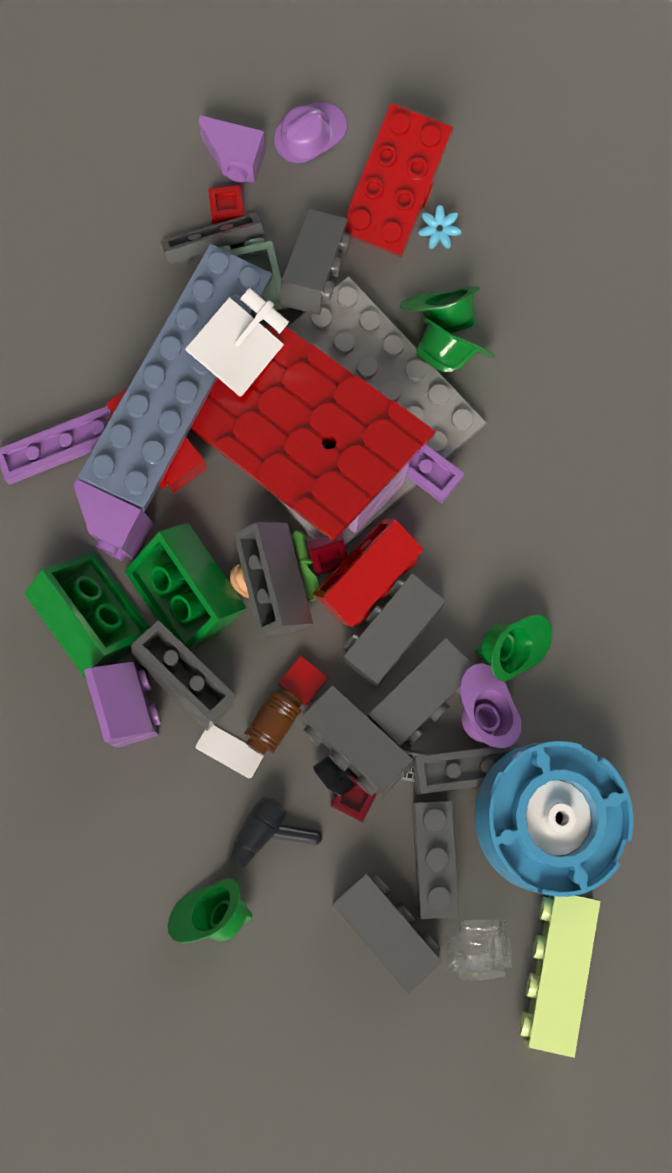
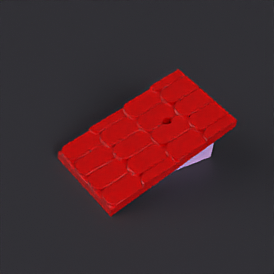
[190,324,436,542]

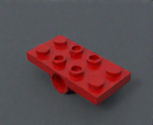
[345,103,453,257]

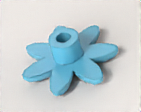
[418,205,462,249]

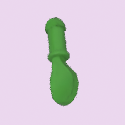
[291,530,320,602]

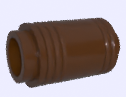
[243,687,302,756]

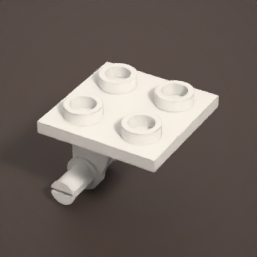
[185,287,290,397]

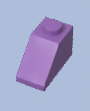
[198,115,266,183]

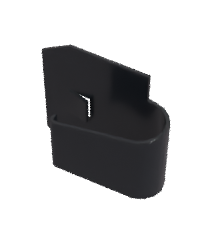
[313,756,358,796]

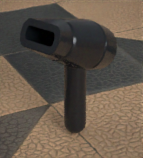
[228,797,323,868]

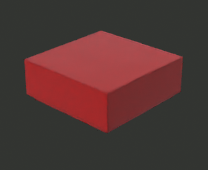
[208,185,244,224]
[278,656,329,707]

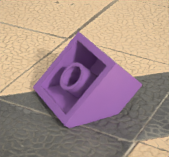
[73,479,154,562]
[84,662,161,748]

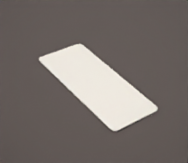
[195,726,264,778]

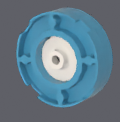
[475,741,634,897]

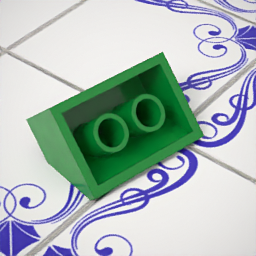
[124,523,247,651]
[24,551,150,678]

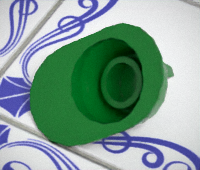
[400,286,480,333]
[416,317,496,372]
[475,614,553,682]
[167,878,252,944]

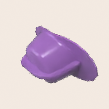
[274,102,347,163]
[460,663,522,749]

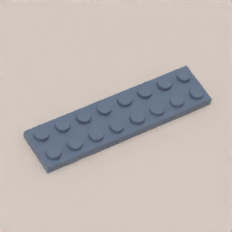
[78,244,272,512]

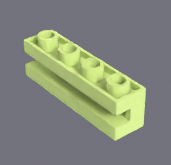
[519,895,600,1058]

